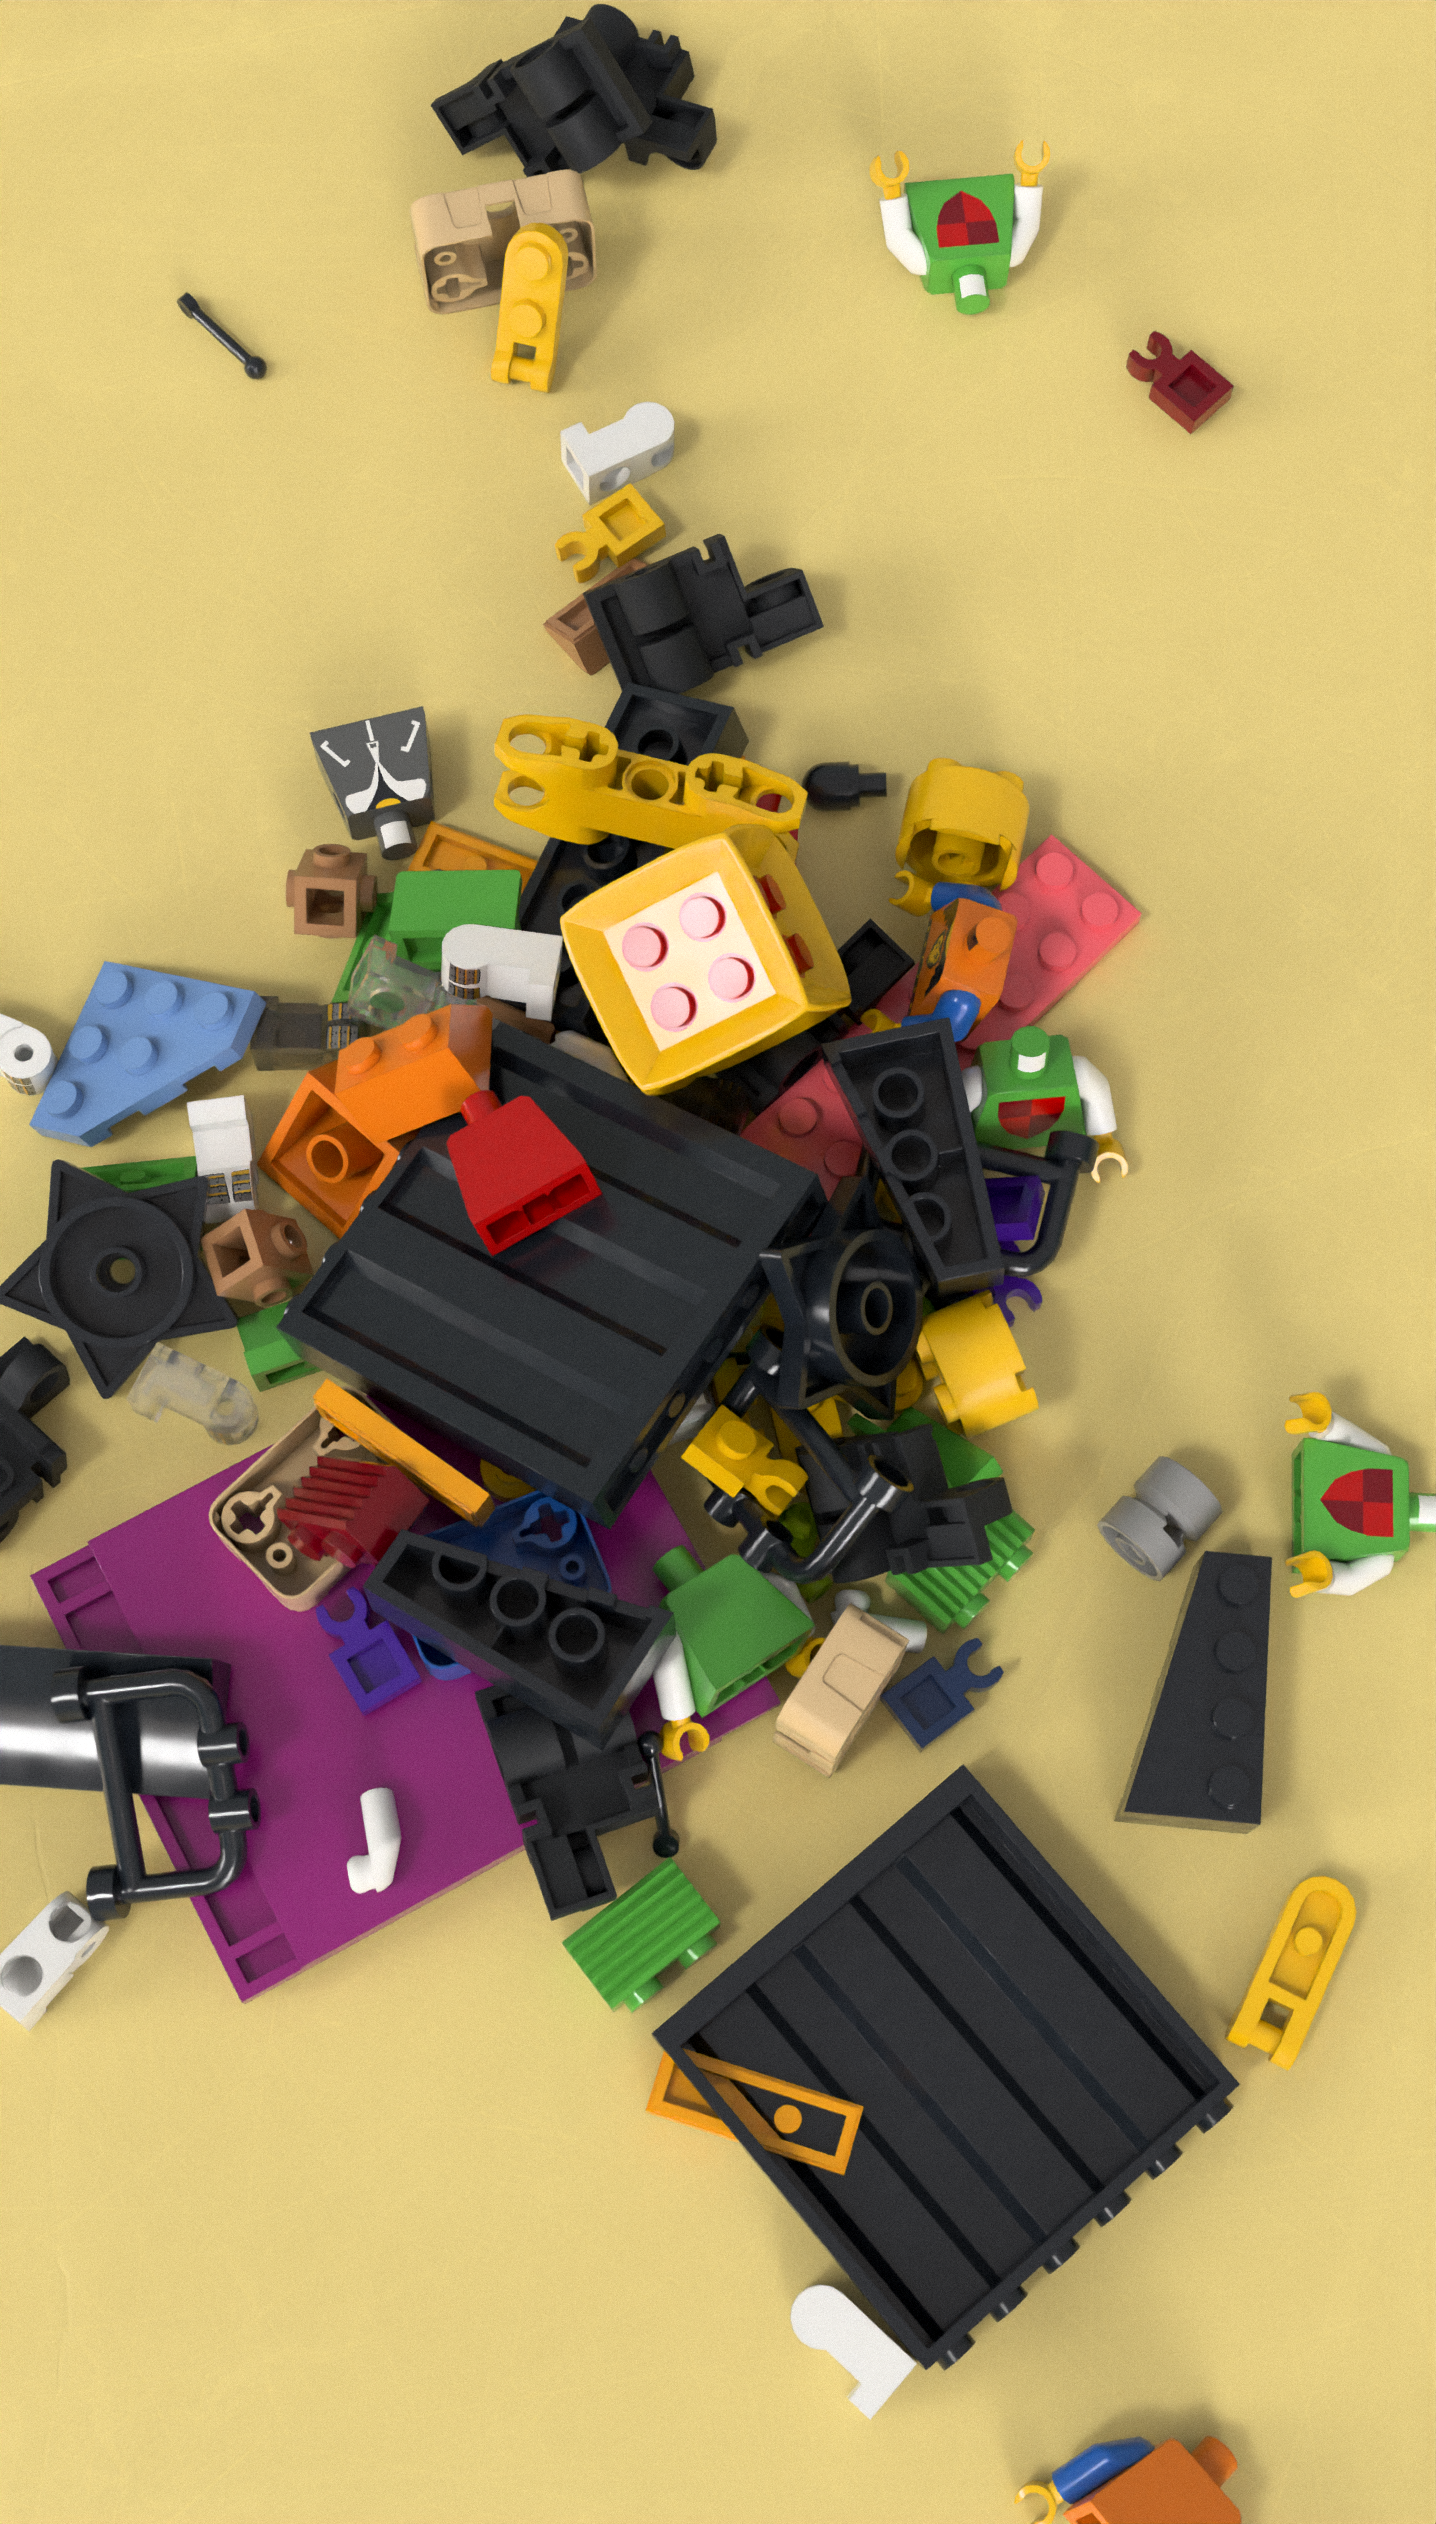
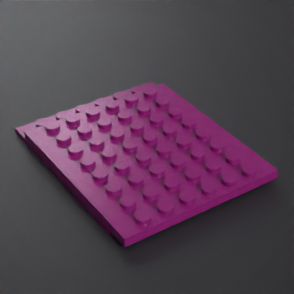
[30,1395,781,2004]

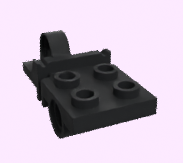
[554,4,717,170]
[431,18,652,177]
[583,534,824,694]
[714,918,915,1117]
[0,1336,70,1543]
[795,1423,1013,1584]
[475,1685,659,1921]

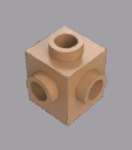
[286,844,378,939]
[200,1208,314,1307]

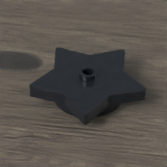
[0,1159,240,1399]
[759,1176,931,1421]

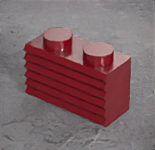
[277,1455,430,1568]

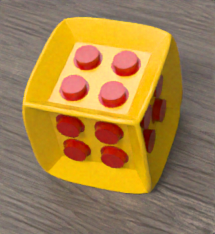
[560,824,852,1096]

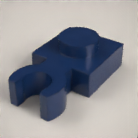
[880,1638,1004,1752]

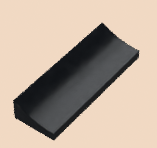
[490,682,749,1045]
[0,1645,231,1799]

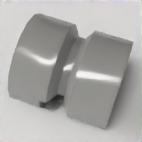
[1097,1456,1223,1581]

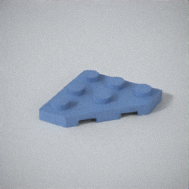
[29,961,266,1147]

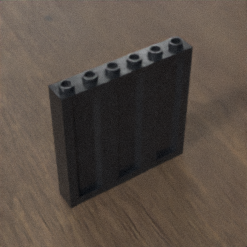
[276,1021,828,1530]
[652,1764,1240,2371]

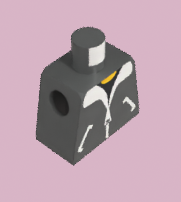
[310,706,435,860]

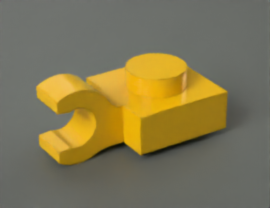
[681,1404,809,1516]

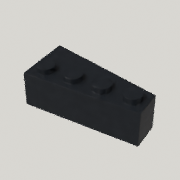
[821,1017,1004,1297]
[363,1529,676,1751]
[1114,1551,1272,1834]

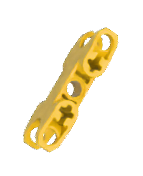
[494,714,808,863]

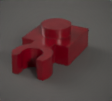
[1126,331,1234,434]

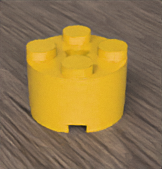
[895,757,1030,892]
[914,1289,1039,1439]

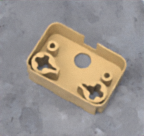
[410,169,597,314]
[209,1386,430,1612]
[773,1603,909,1778]

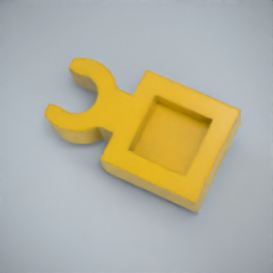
[555,483,666,583]

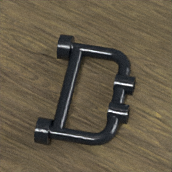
[854,1131,1100,1277]
[704,1324,914,1584]
[51,1666,261,1921]

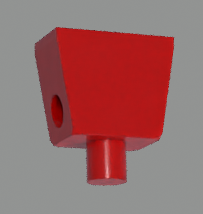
[446,1090,602,1256]

